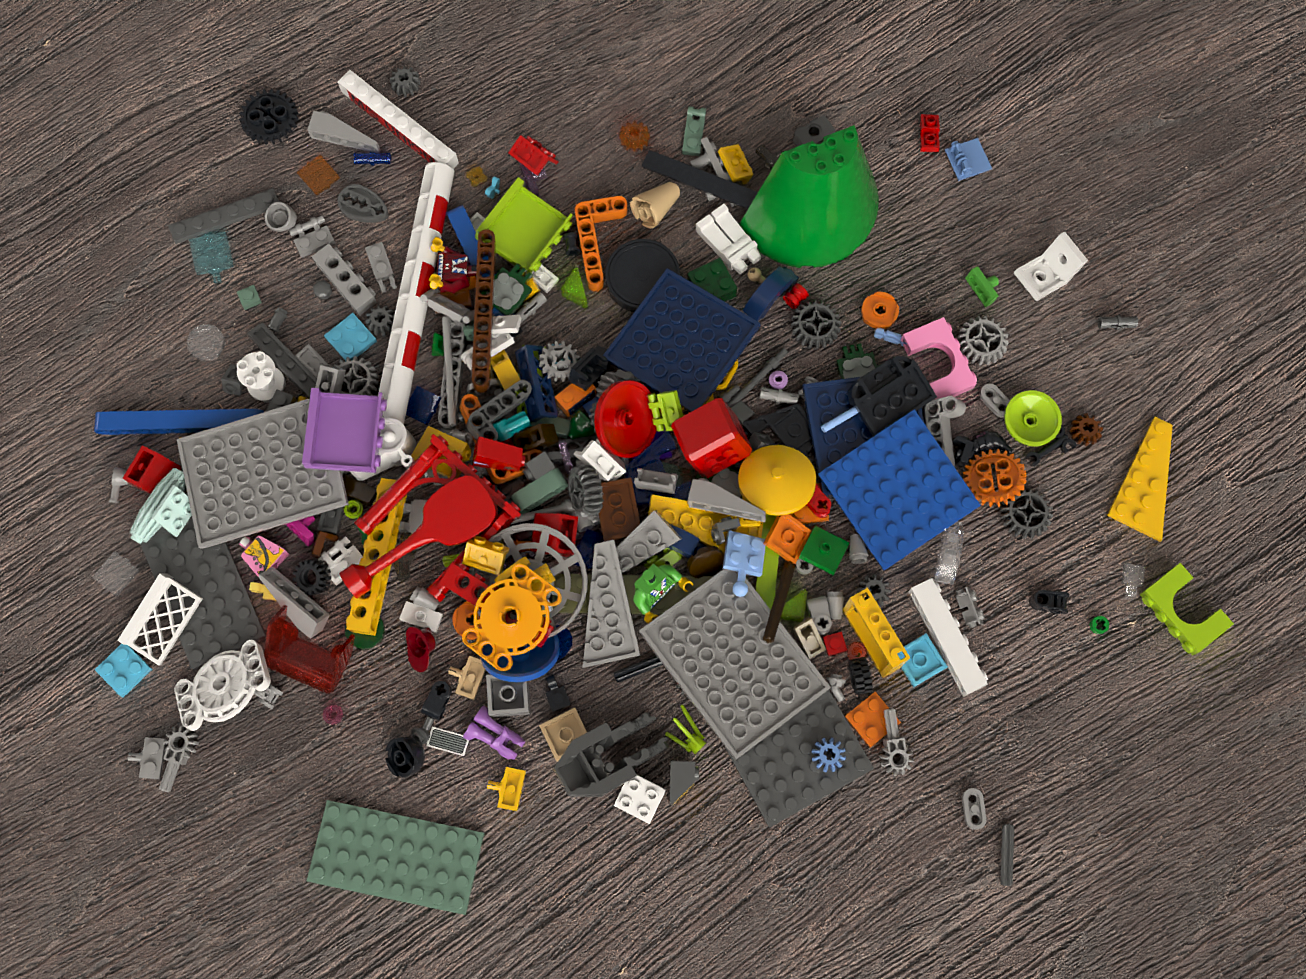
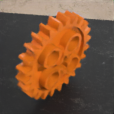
[963,449,1027,507]

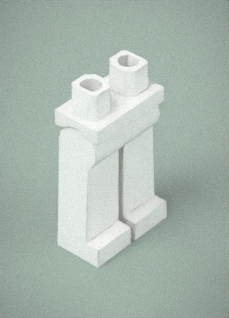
[696,204,761,274]

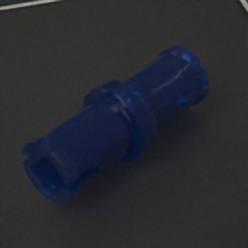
[354,151,391,166]

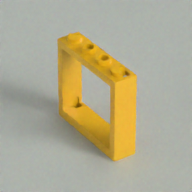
[843,588,910,678]

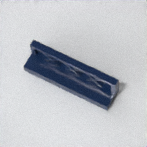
[515,345,558,422]

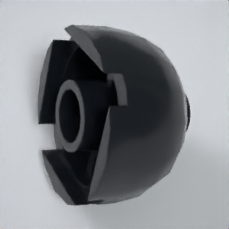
[385,736,425,778]

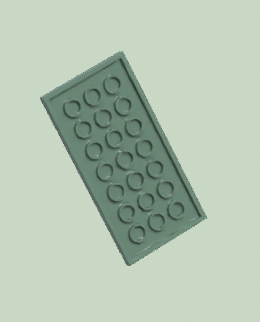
[307,800,485,915]

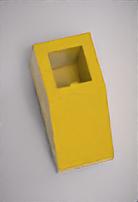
[491,350,520,390]

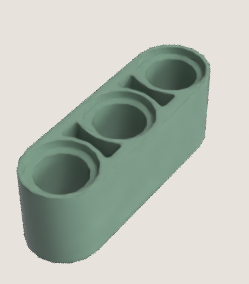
[511,468,568,514]

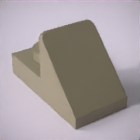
[793,617,826,659]

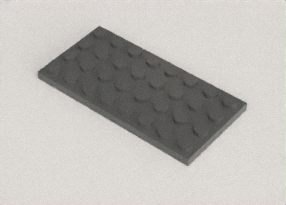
[141,516,267,671]

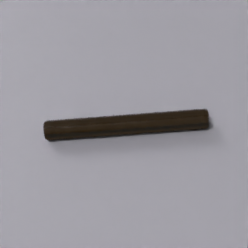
[763,561,796,643]

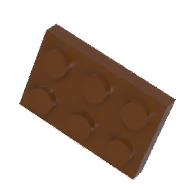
[598,478,640,542]

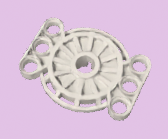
[174,640,271,731]

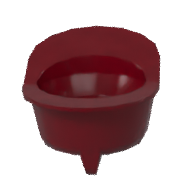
[406,627,436,672]

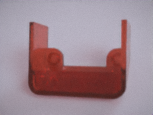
[264,605,355,693]

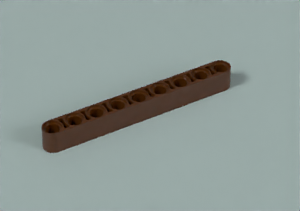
[472,229,496,393]

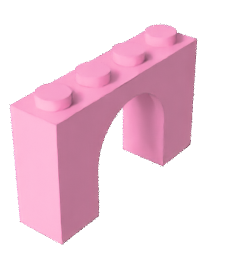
[901,317,977,400]

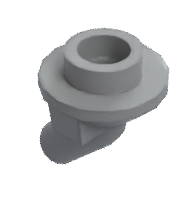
[826,674,846,702]

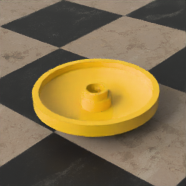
[738,445,816,516]

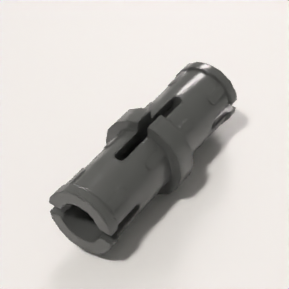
[1097,315,1138,330]

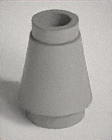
[849,534,869,564]
[410,586,440,611]
[826,592,845,619]

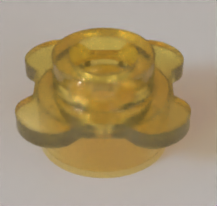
[466,167,487,187]

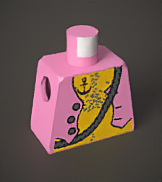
[239,535,289,577]

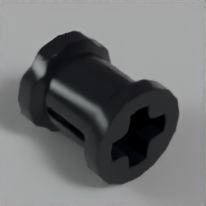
[563,232,582,256]

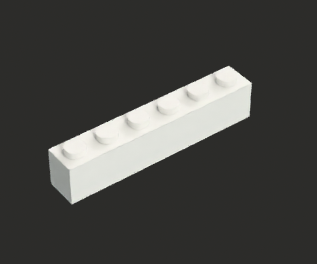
[908,578,988,697]

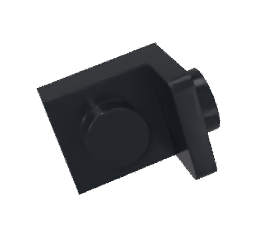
[952,435,974,468]

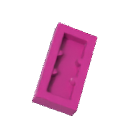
[285,516,315,547]

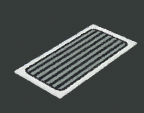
[426,727,469,756]

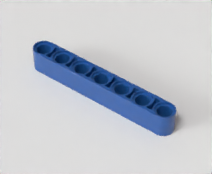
[446,205,514,316]

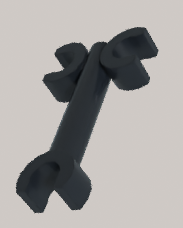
[1025,425,1077,467]

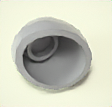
[265,202,297,232]

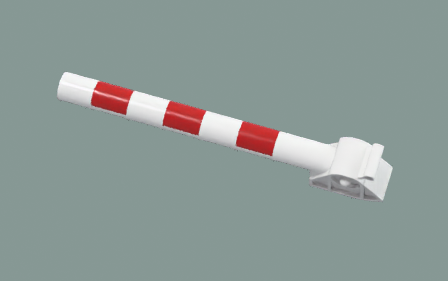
[349,162,455,481]

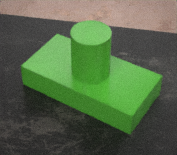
[965,266,999,308]

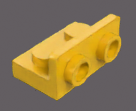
[718,144,754,184]
[462,536,510,575]

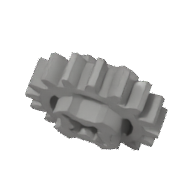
[539,341,580,382]

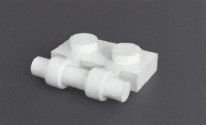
[318,536,363,586]

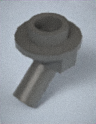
[411,716,435,744]

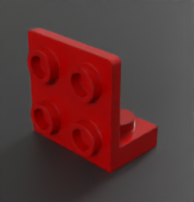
[508,135,559,175]

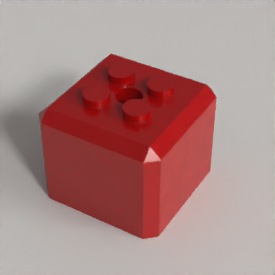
[671,398,752,478]

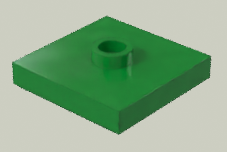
[799,526,850,575]

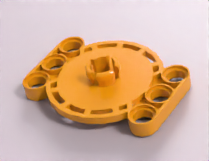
[462,564,562,671]

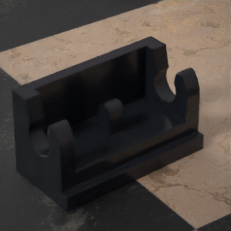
[569,347,607,391]

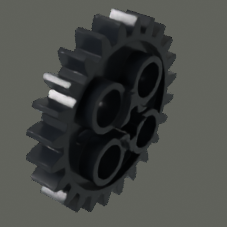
[239,88,299,145]

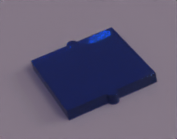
[406,386,441,426]

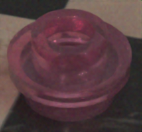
[323,705,343,725]

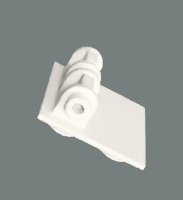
[614,774,666,824]

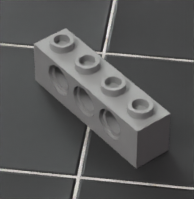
[311,244,377,316]

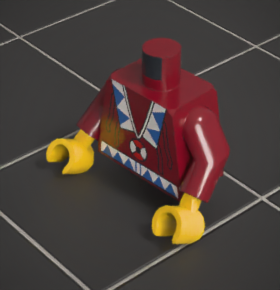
[429,237,477,293]

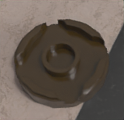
[687,546,724,579]

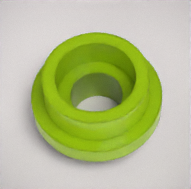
[344,500,363,519]

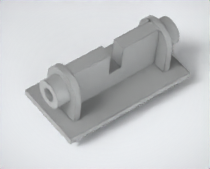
[955,587,985,629]

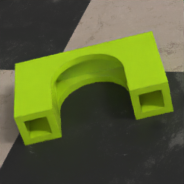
[1140,563,1234,656]

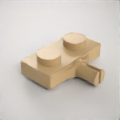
[448,656,486,700]

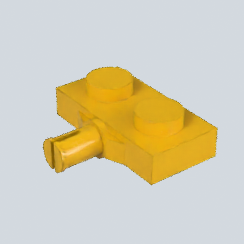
[487,767,526,811]

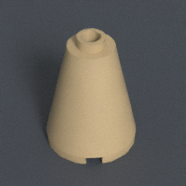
[630,182,680,229]

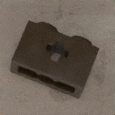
[511,424,559,453]

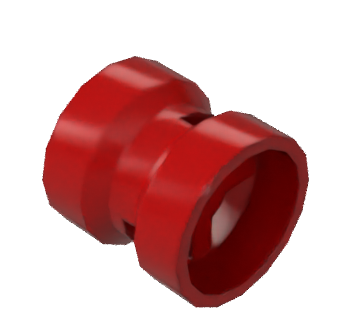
[783,283,809,309]

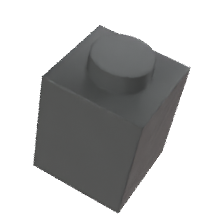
[522,451,555,482]

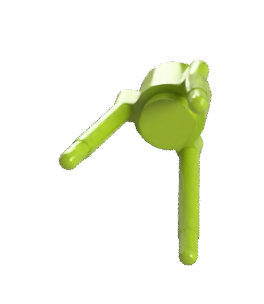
[665,705,706,754]

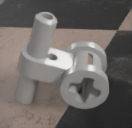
[254,681,283,709]

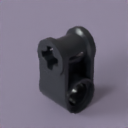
[1029,590,1069,614]
[421,681,452,721]

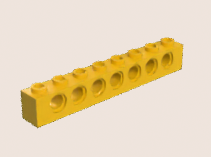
[346,478,407,636]

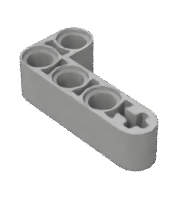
[925,396,966,467]

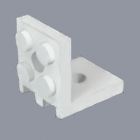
[1014,232,1088,301]

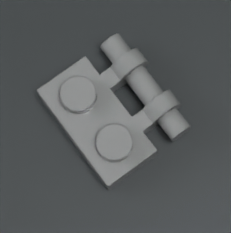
[289,215,335,258]

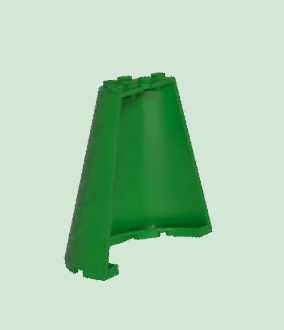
[739,125,879,268]

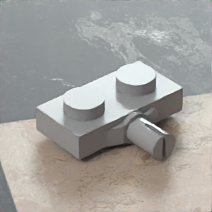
[128,737,167,780]

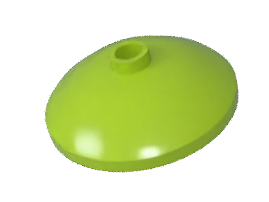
[1004,390,1062,446]

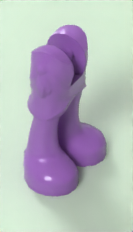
[463,705,525,760]

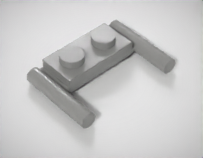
[420,287,486,324]

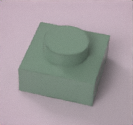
[237,285,262,310]

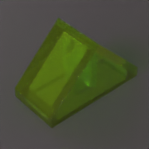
[561,267,588,309]
[781,589,807,622]

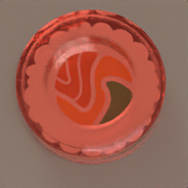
[846,642,867,659]

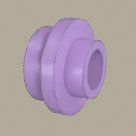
[769,371,788,389]

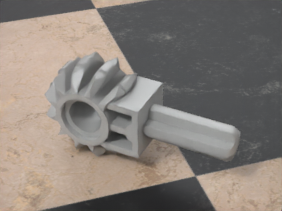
[879,708,914,776]
[159,725,199,792]

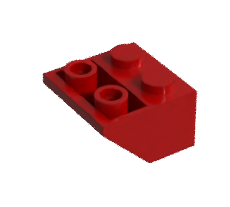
[122,445,182,494]
[530,513,578,557]

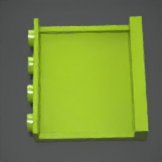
[475,177,573,274]

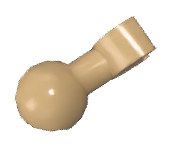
[748,267,766,284]

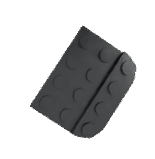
[847,356,937,437]

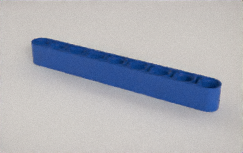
[94,409,264,435]

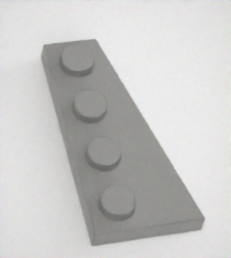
[616,510,682,573]

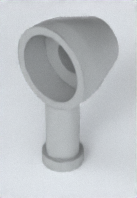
[109,467,129,504]

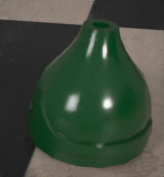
[568,409,595,440]

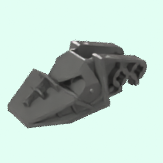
[553,712,669,797]

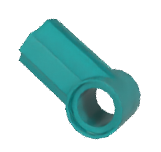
[492,411,531,442]

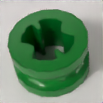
[1089,616,1109,634]

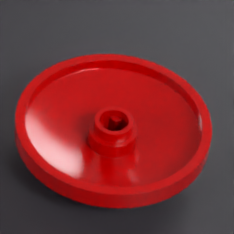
[594,380,657,458]

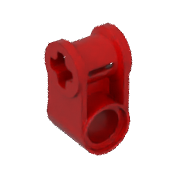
[806,484,831,518]

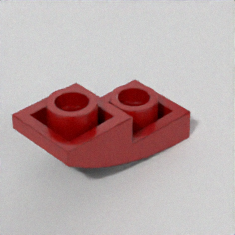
[920,114,940,152]

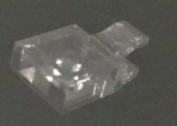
[1121,563,1145,600]

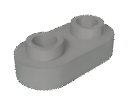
[979,384,1010,418]
[962,788,986,830]

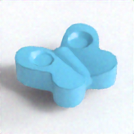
[485,176,500,199]

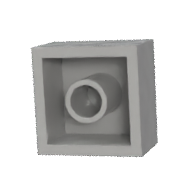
[486,675,531,718]

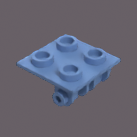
[945,138,992,181]

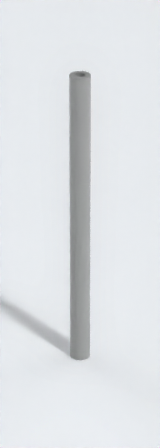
[442,316,456,426]

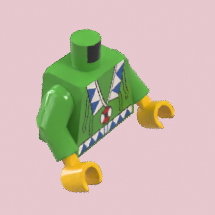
[633,564,693,624]

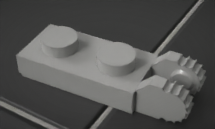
[365,242,397,293]

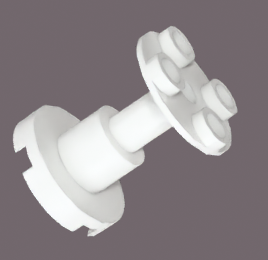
[237,351,286,403]

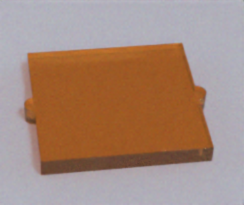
[297,155,340,196]

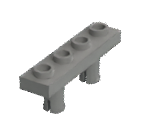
[690,137,736,207]

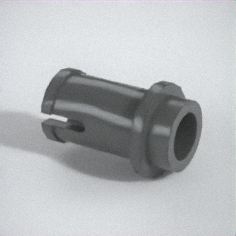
[267,307,288,332]

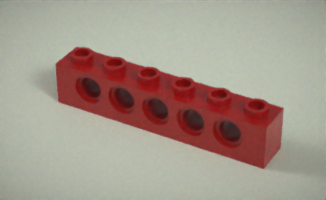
[439,563,554,648]

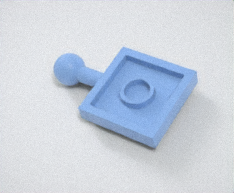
[723,530,765,597]

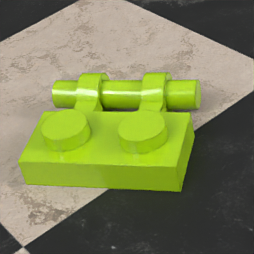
[648,390,683,432]

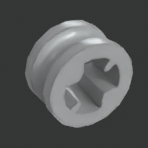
[796,558,814,575]

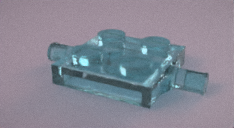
[189,232,234,284]

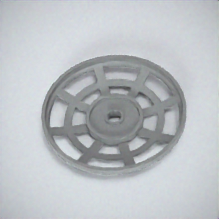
[471,524,588,638]

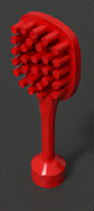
[339,476,496,599]

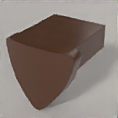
[310,531,339,558]

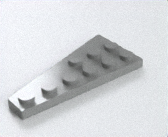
[582,540,640,668]

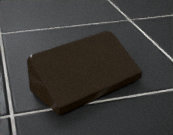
[343,475,377,507]

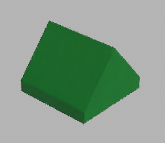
[431,333,444,356]

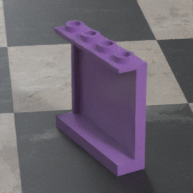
[302,388,387,473]

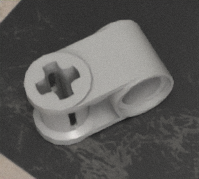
[806,596,832,635]

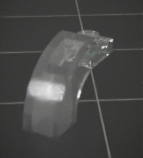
[934,522,964,585]

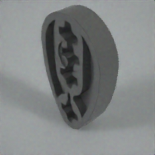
[338,184,389,223]

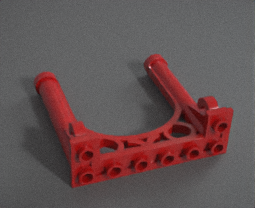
[354,434,521,602]

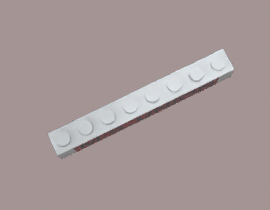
[338,70,459,169]

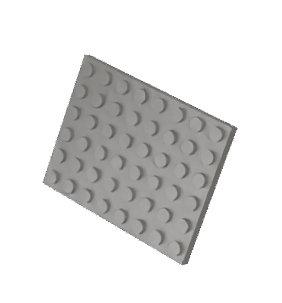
[177,398,349,549]
[639,569,831,760]

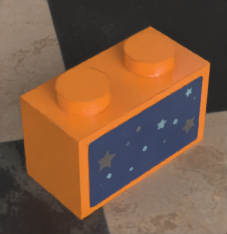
[555,383,597,417]

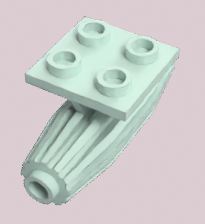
[129,468,192,544]

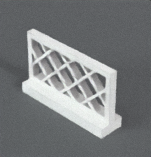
[117,573,203,665]

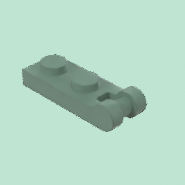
[682,106,706,156]

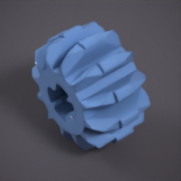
[811,738,846,772]

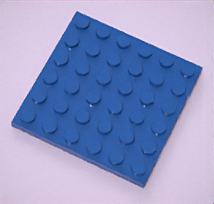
[818,409,981,571]

